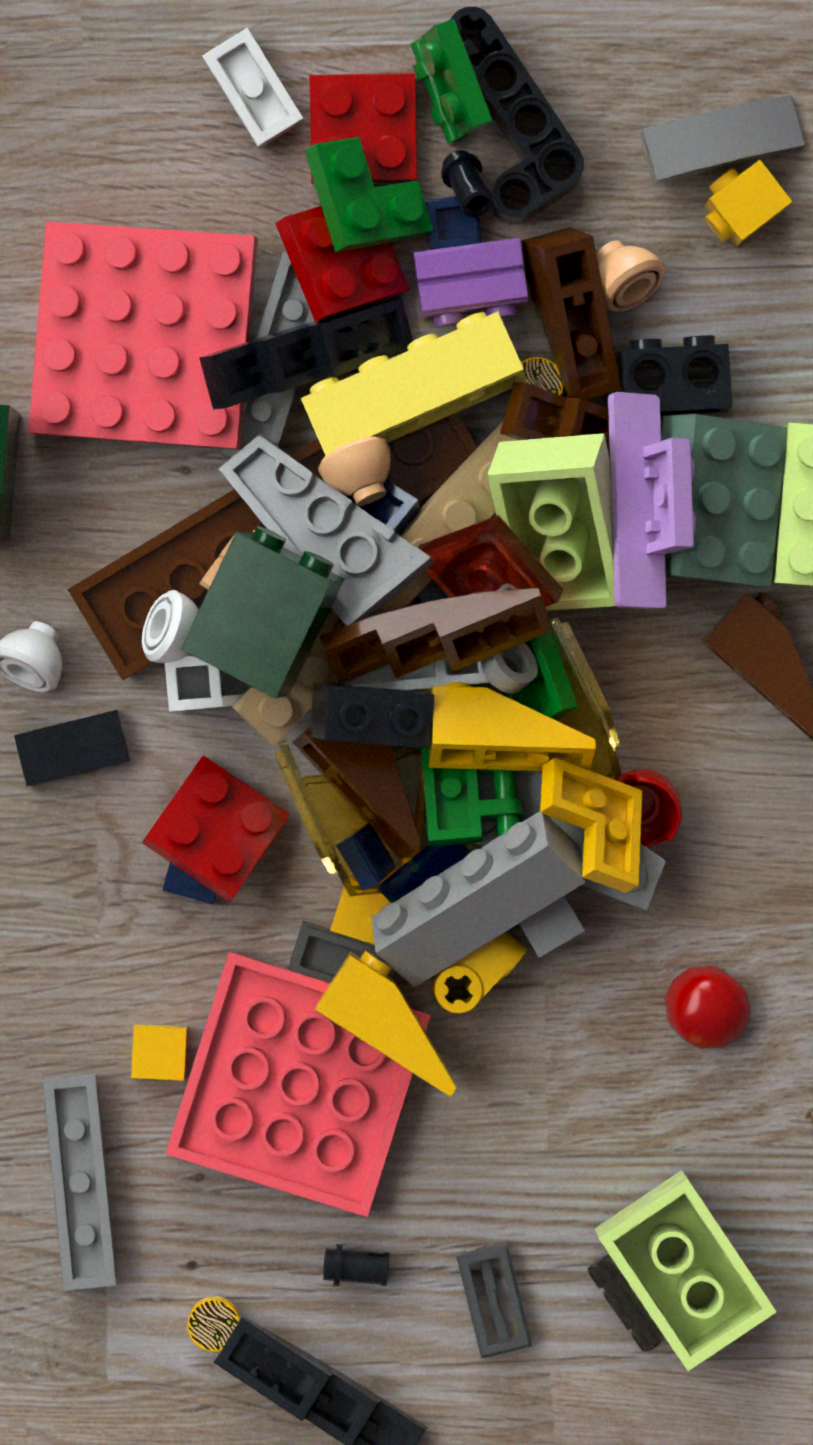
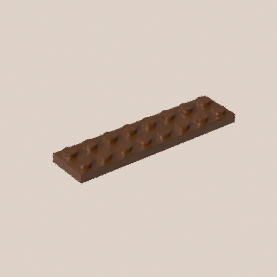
[67,413,478,681]

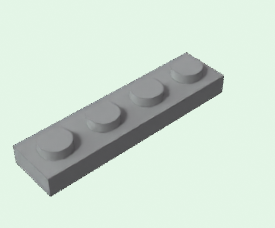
[220,251,314,458]
[43,1073,118,1291]

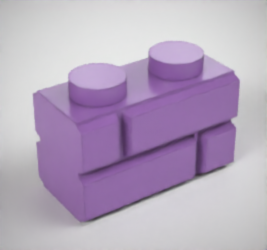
[413,238,528,328]

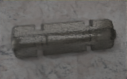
[588,1255,665,1352]

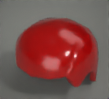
[614,769,683,849]
[665,965,751,1049]

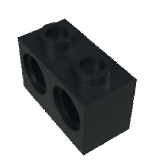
[618,335,732,416]
[309,683,434,748]

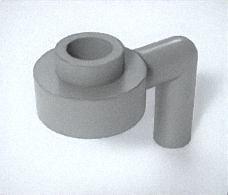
[481,583,538,694]

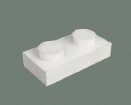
[202,28,304,149]

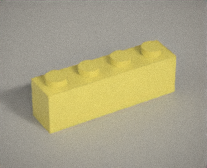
[301,312,526,456]

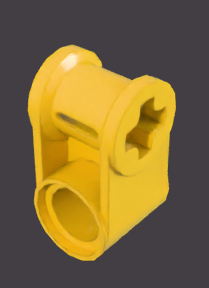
[432,931,528,1014]

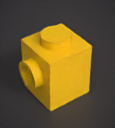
[704,160,792,247]

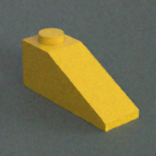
[429,682,596,771]
[315,950,456,1097]

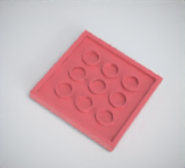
[28,221,258,450]
[165,950,431,1217]

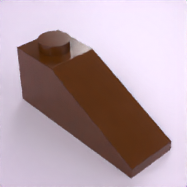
[521,227,622,400]
[701,593,813,741]
[292,726,421,859]

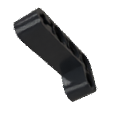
[450,7,584,225]

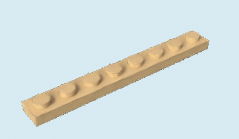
[232,421,516,747]

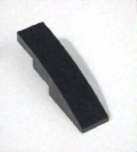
[199,297,413,410]
[214,1317,428,1445]

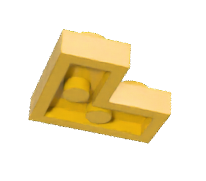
[540,757,642,893]

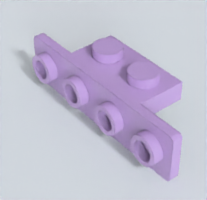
[608,392,696,610]

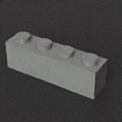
[371,811,586,987]

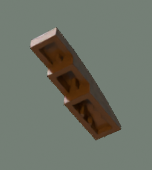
[500,382,662,459]
[319,588,553,685]

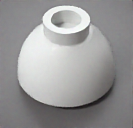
[142,590,199,663]
[0,621,62,692]

